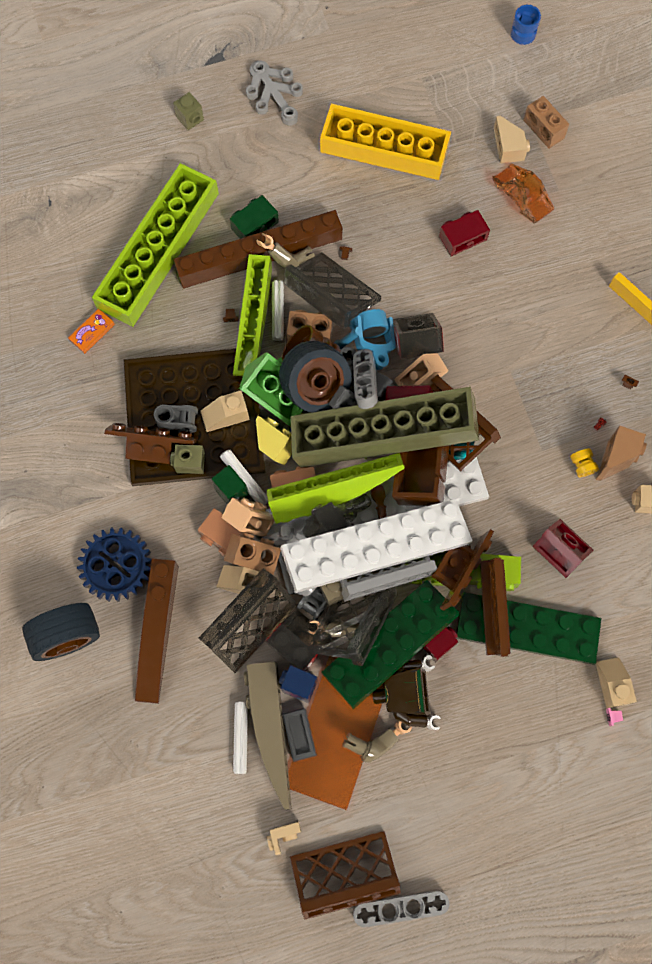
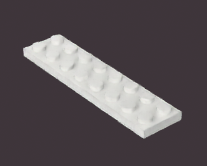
[280,499,473,593]

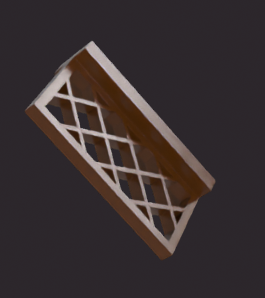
[430,374,501,472]
[480,558,511,657]
[290,831,401,920]

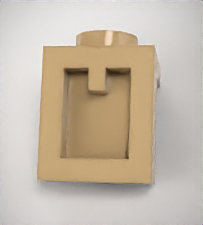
[267,821,301,855]

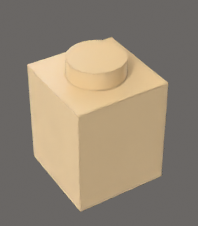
[632,485,652,514]

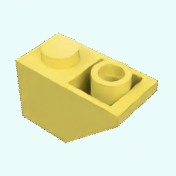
[256,416,292,465]

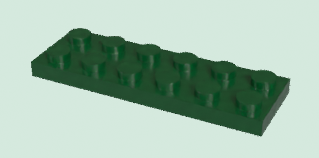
[321,580,460,709]
[456,592,602,665]

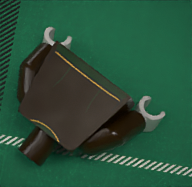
[373,655,441,730]

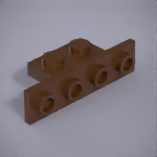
[104,423,198,464]
[431,529,494,611]

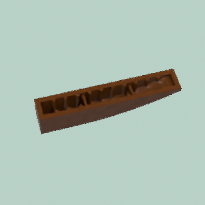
[135,558,179,704]

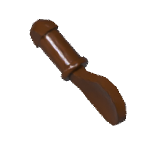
[370,484,387,519]

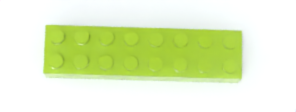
[91,163,219,327]

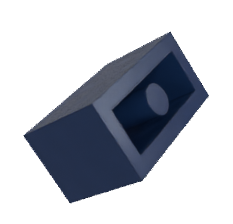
[279,666,318,703]

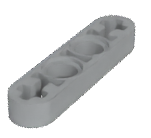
[353,349,378,409]
[353,891,449,927]

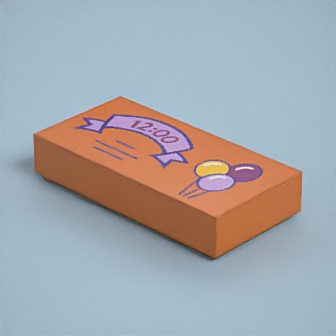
[68,309,115,354]

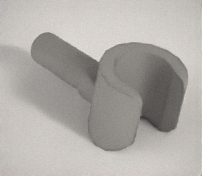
[262,524,294,541]

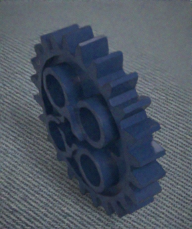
[77,527,152,602]

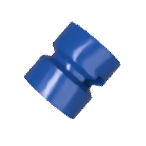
[511,4,541,45]

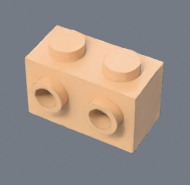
[221,497,274,537]

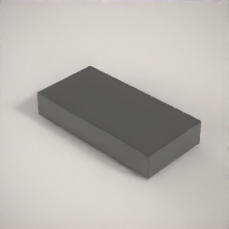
[282,708,317,762]

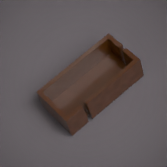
[392,445,449,506]

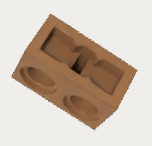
[523,96,569,149]
[287,310,333,342]
[224,532,281,575]

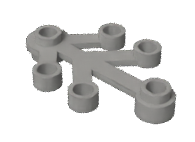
[246,61,303,126]

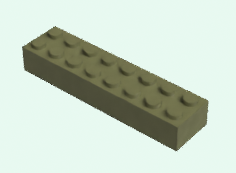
[291,387,479,468]

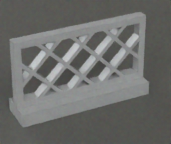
[340,556,437,601]

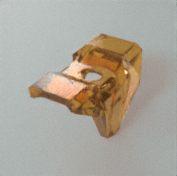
[492,163,555,224]

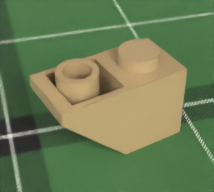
[216,565,267,601]

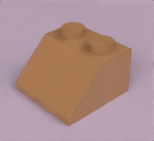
[596,425,647,481]

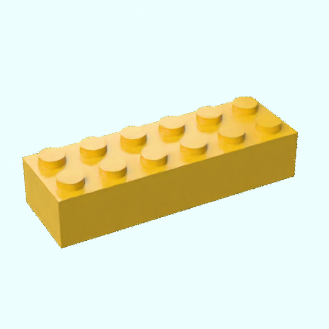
[320,104,451,180]

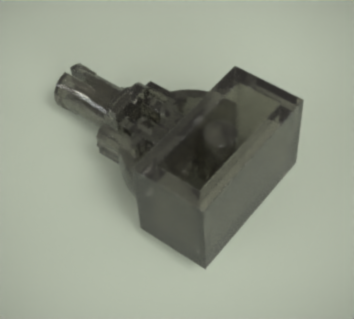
[302,494,372,538]

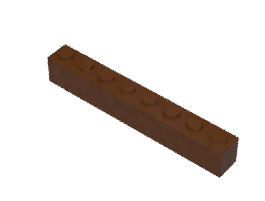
[174,210,343,289]

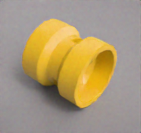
[570,448,599,478]

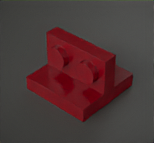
[532,519,594,578]

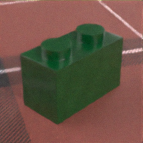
[229,195,279,239]
[211,465,250,504]

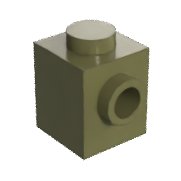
[173,92,204,131]
[171,445,205,474]

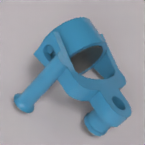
[334,309,396,371]

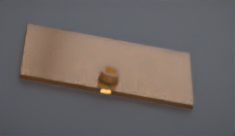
[288,655,385,810]

